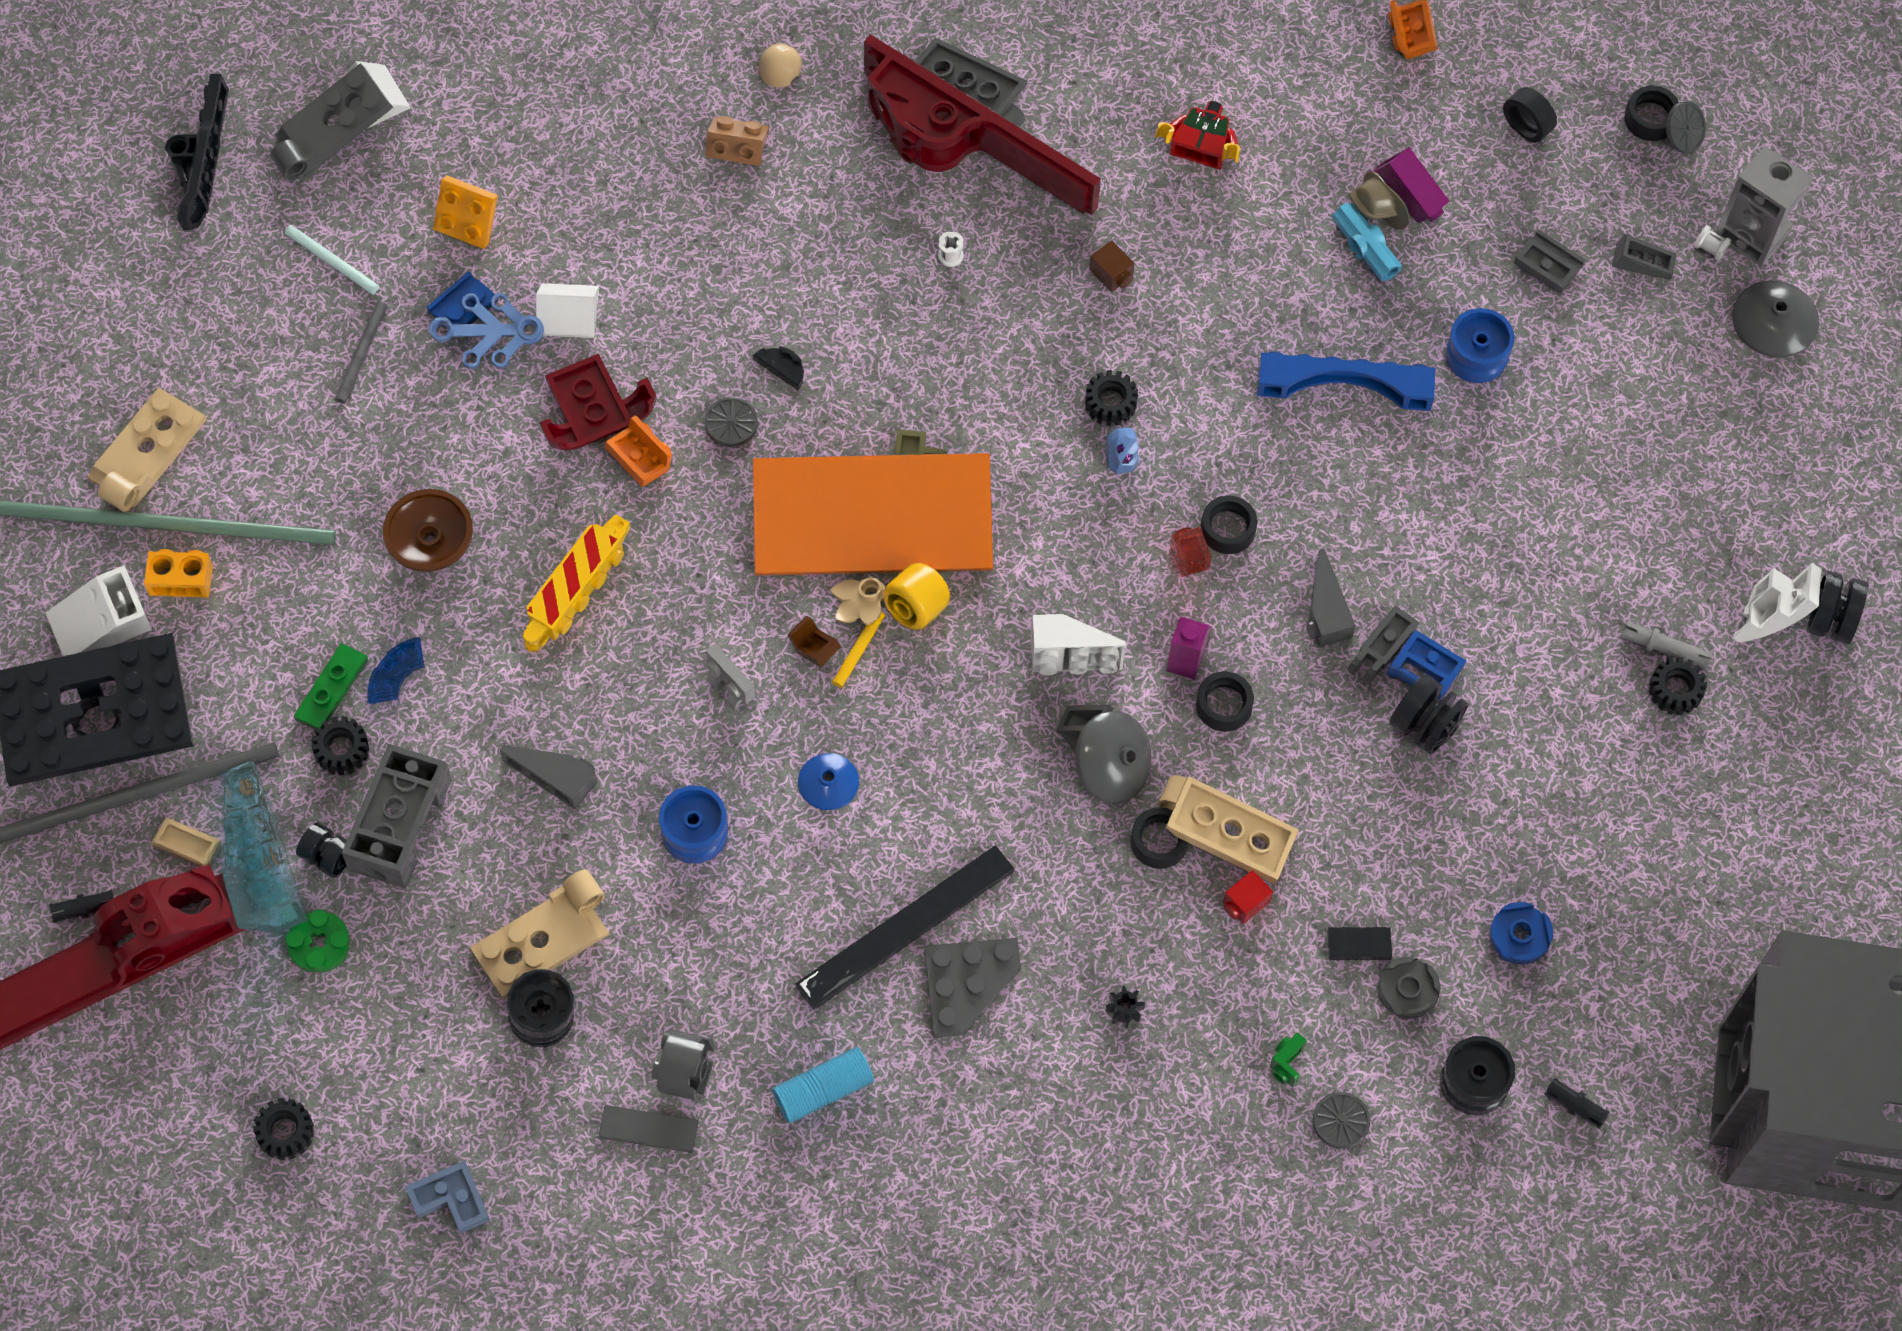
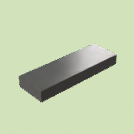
[599,1105,699,1153]

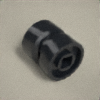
[296,822,347,878]

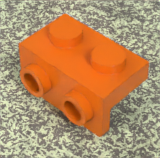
[1388,0,1438,59]
[605,416,672,487]

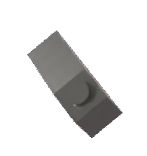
[1306,549,1356,647]
[500,745,597,809]

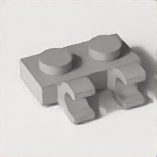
[706,644,755,710]

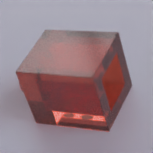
[1170,527,1212,577]

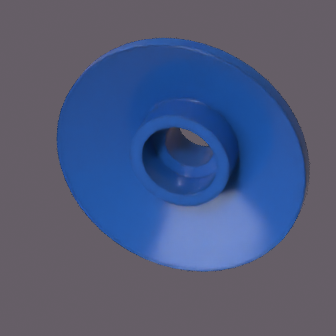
[798,753,859,810]

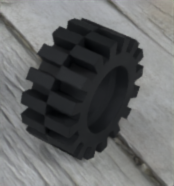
[1085,370,1138,426]
[1649,657,1707,715]
[311,716,369,775]
[253,1098,314,1160]

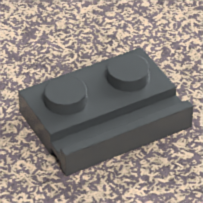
[1514,229,1586,294]

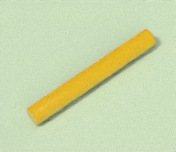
[832,612,885,688]

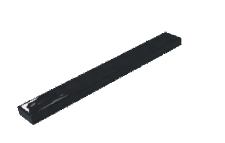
[795,845,1014,1010]

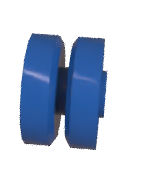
[1445,308,1515,383]
[659,785,729,864]

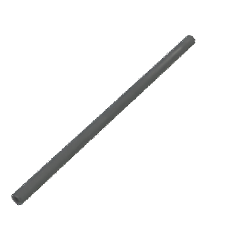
[0,742,280,843]

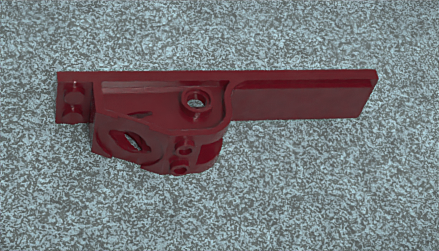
[864,34,1101,215]
[0,863,271,1050]

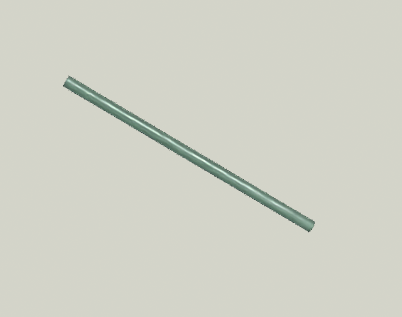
[0,500,336,545]

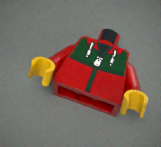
[1154,101,1241,170]

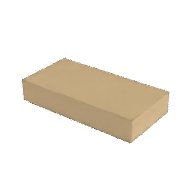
[151,817,222,867]

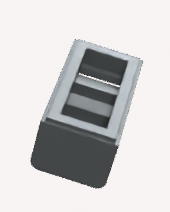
[1612,234,1677,280]

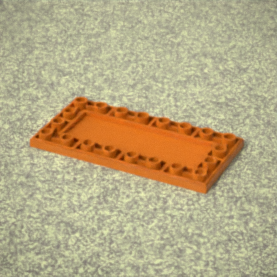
[753,453,993,576]

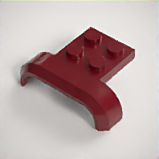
[539,353,657,451]

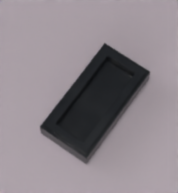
[1327,927,1392,960]

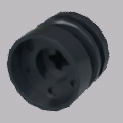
[1389,673,1469,754]
[507,969,574,1048]

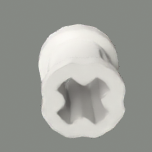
[1694,225,1732,261]
[938,232,964,267]

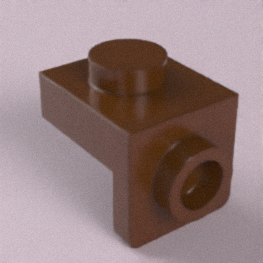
[788,616,841,667]

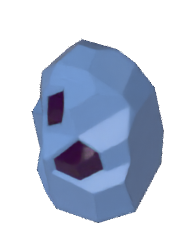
[1106,427,1139,474]

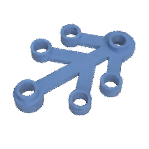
[429,293,544,369]

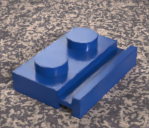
[427,271,498,324]

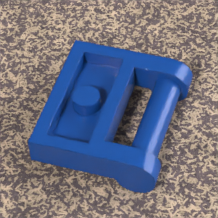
[1386,629,1467,700]

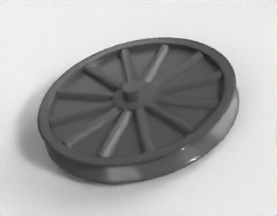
[1666,102,1706,153]
[705,397,758,446]
[1313,1092,1370,1149]

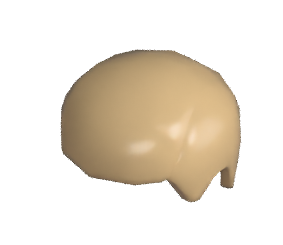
[759,43,802,87]

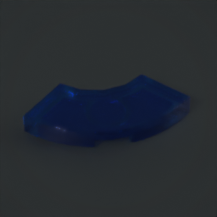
[367,637,425,704]

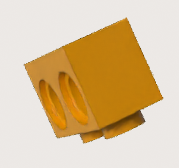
[144,549,213,598]

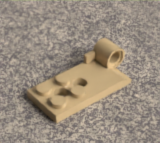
[87,387,207,512]
[1158,775,1299,884]
[470,869,610,1000]

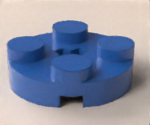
[1489,902,1553,965]

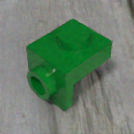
[1270,1032,1307,1088]

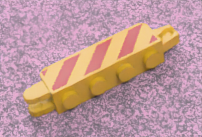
[523,514,631,653]

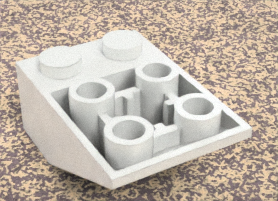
[46,565,152,656]
[1031,614,1126,675]

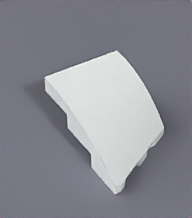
[1733,563,1821,642]

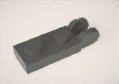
[1347,605,1419,685]

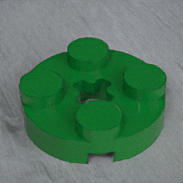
[286,909,350,973]

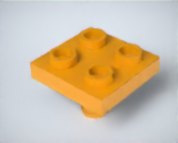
[433,175,498,249]

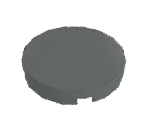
[1377,957,1441,1019]

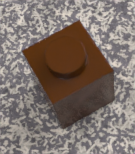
[1089,240,1135,292]

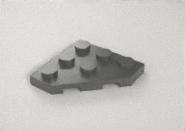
[925,938,1021,1038]

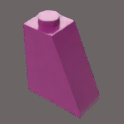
[1371,147,1450,223]
[1166,616,1213,680]

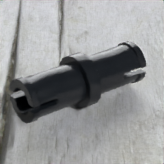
[49,889,114,923]
[1544,1077,1610,1129]

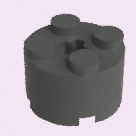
[652,1030,714,1101]

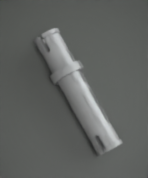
[1621,620,1713,671]

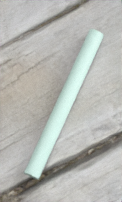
[285,225,379,295]

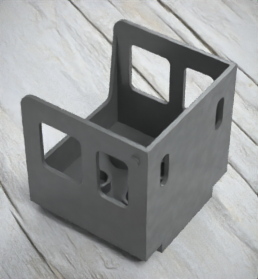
[1709,930,1902,1212]

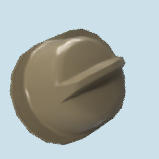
[1349,172,1410,230]

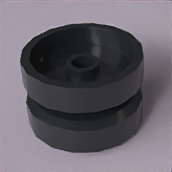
[1807,570,1869,644]
[1440,1036,1515,1116]

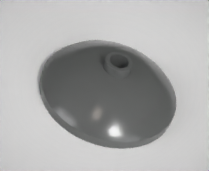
[1732,280,1819,357]
[1076,711,1151,803]

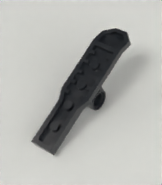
[165,74,229,230]

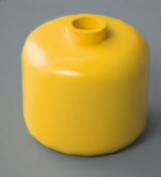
[883,563,950,630]

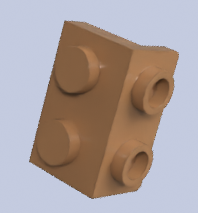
[705,116,769,166]

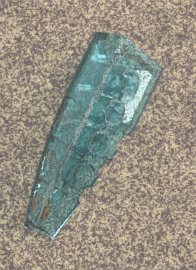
[223,760,308,932]

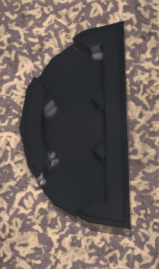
[752,346,804,390]

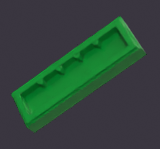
[294,643,368,730]

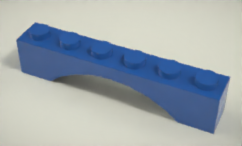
[1257,351,1436,411]

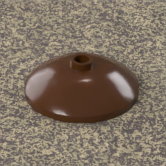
[383,489,473,572]

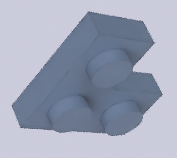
[405,1160,490,1234]

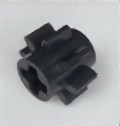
[1105,986,1145,1028]

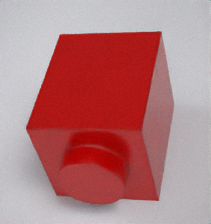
[1223,870,1273,924]

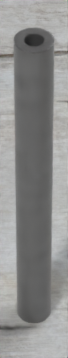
[334,301,387,404]

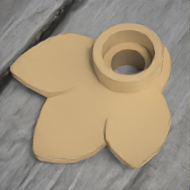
[830,578,885,625]

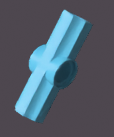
[1332,202,1402,281]

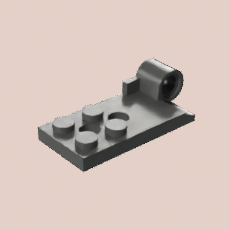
[915,37,1028,127]
[270,63,394,180]

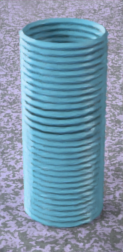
[772,1047,874,1124]

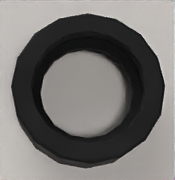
[1624,85,1679,141]
[1503,87,1557,143]
[1200,495,1258,555]
[1195,671,1254,732]
[1131,807,1189,869]

